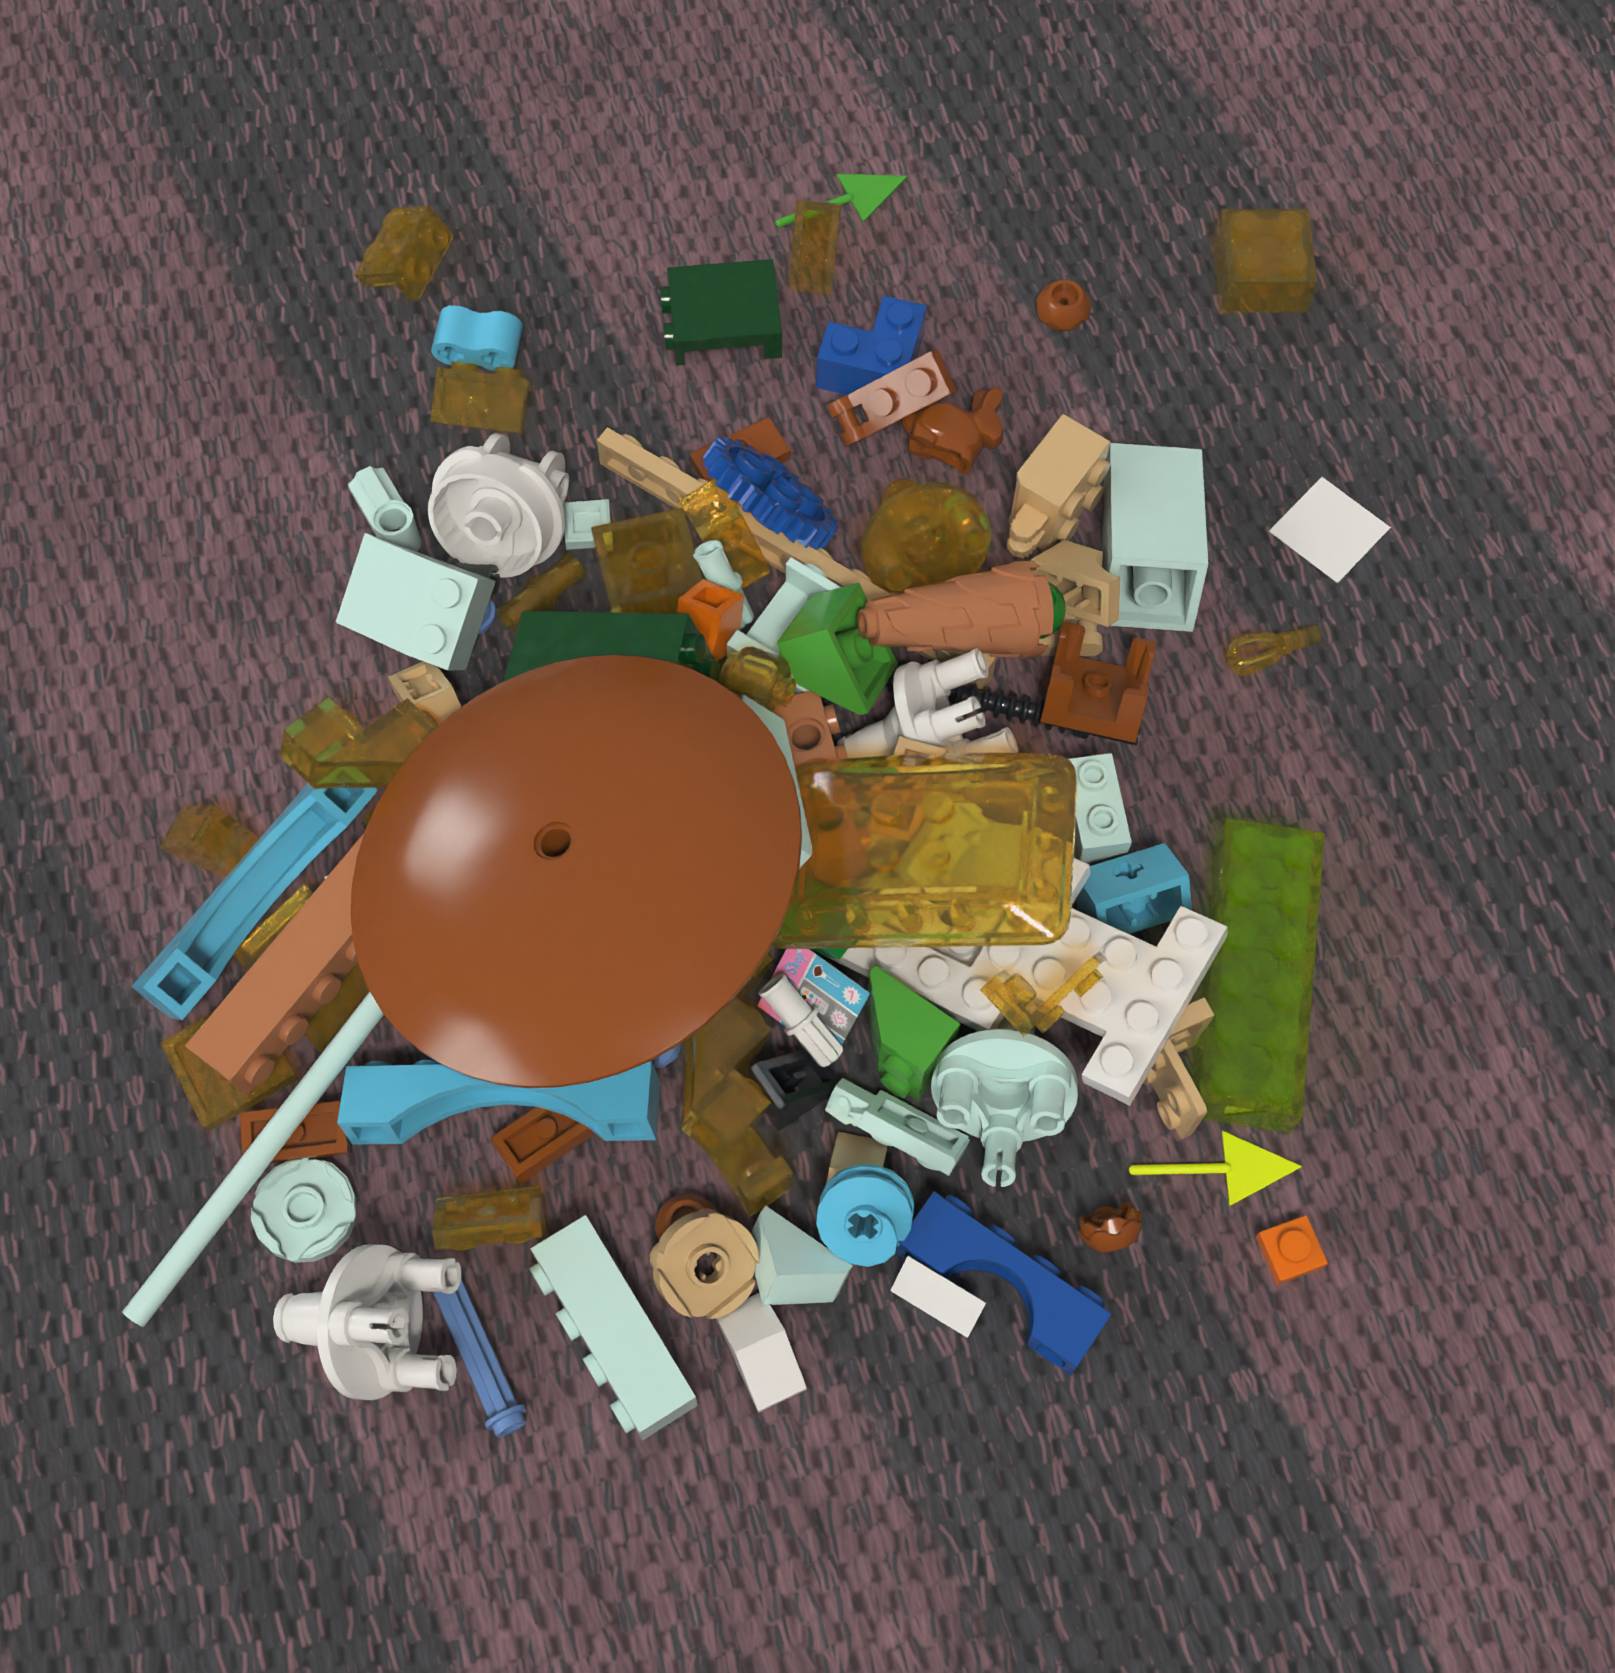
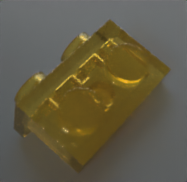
[355,205,453,301]

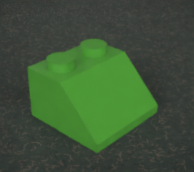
[777,583,898,715]
[866,965,960,1102]

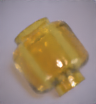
[719,646,796,713]

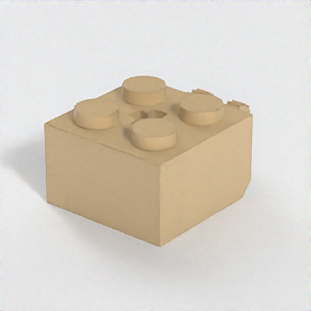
[1007,414,1110,559]

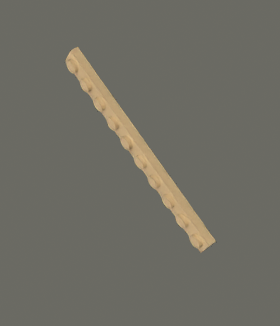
[597,427,997,691]

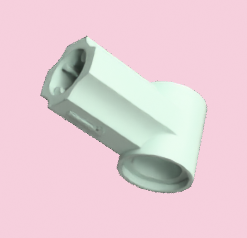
[348,466,421,552]

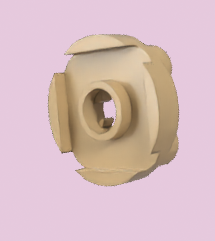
[650,1208,759,1319]

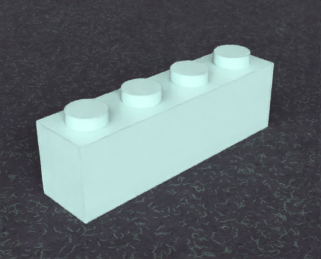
[529,1215,698,1441]

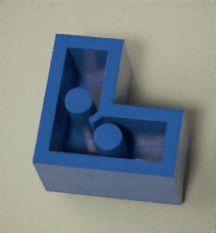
[816,295,927,395]

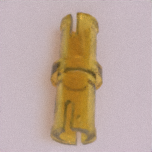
[496,553,586,633]

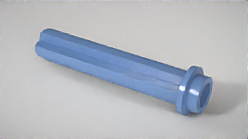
[433,1278,527,1438]

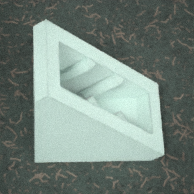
[751,1206,853,1305]

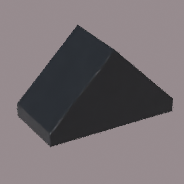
[749,1049,839,1131]

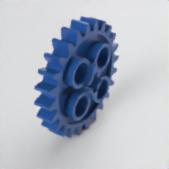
[702,436,839,550]

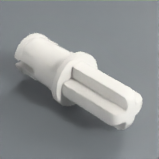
[758,973,843,1067]

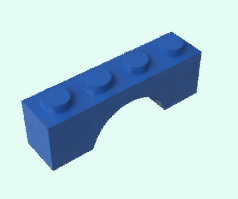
[896,1192,1111,1376]

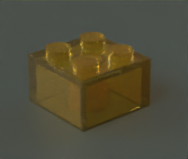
[1212,209,1317,313]
[591,508,702,613]

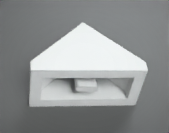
[716,1293,807,1413]

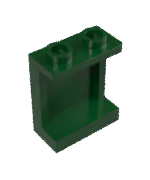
[660,259,782,366]

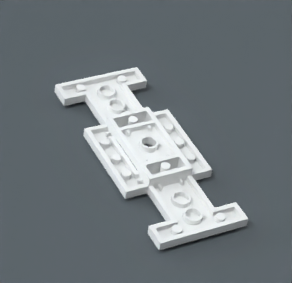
[799,745,1228,1106]

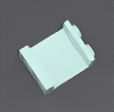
[726,557,841,698]

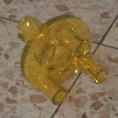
[861,479,991,593]

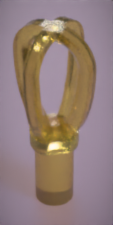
[1225,625,1321,676]

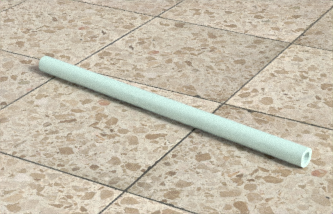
[122,991,384,1327]

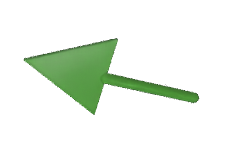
[775,174,908,228]

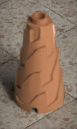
[857,561,1054,658]

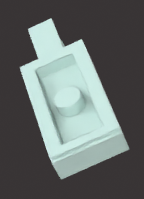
[825,1078,970,1176]

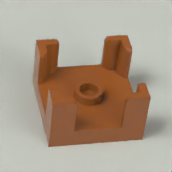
[1041,621,1156,743]

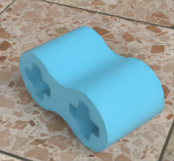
[431,306,523,372]

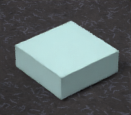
[563,499,612,550]

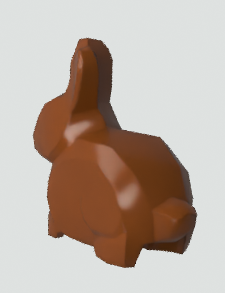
[901,387,1003,474]

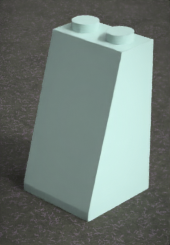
[1102,443,1208,632]

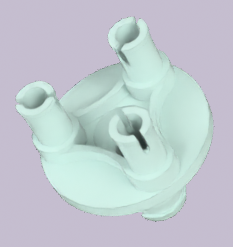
[931,1002,1078,1187]

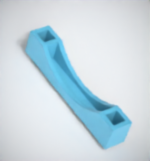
[131,757,378,1020]
[337,1060,661,1145]

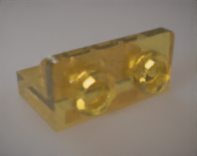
[430,361,533,435]
[432,1186,546,1251]

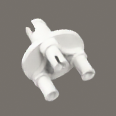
[837,648,1018,795]
[273,1244,461,1400]

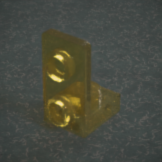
[678,479,770,589]
[980,951,1107,1036]
[695,1104,793,1217]

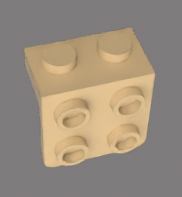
[1143,997,1214,1139]

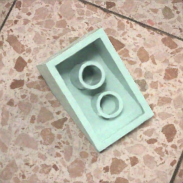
[336,533,496,670]

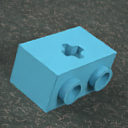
[1076,843,1192,934]

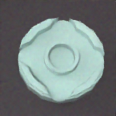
[251,1158,358,1263]

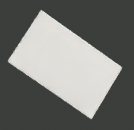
[891,1256,986,1338]

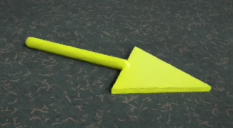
[1129,1131,1303,1206]

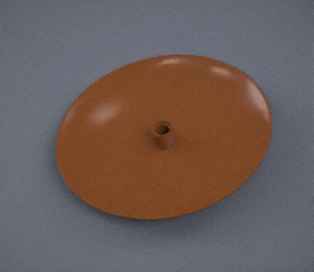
[350,655,802,1088]

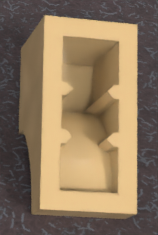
[1031,540,1120,627]
[388,661,461,743]

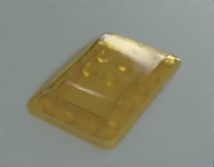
[772,753,1078,949]

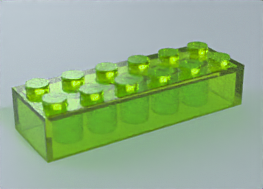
[1192,818,1325,1134]

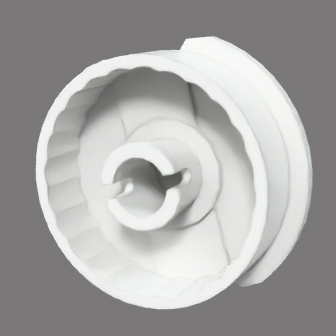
[428,433,569,578]

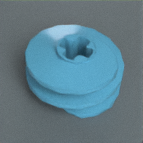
[816,1164,914,1267]

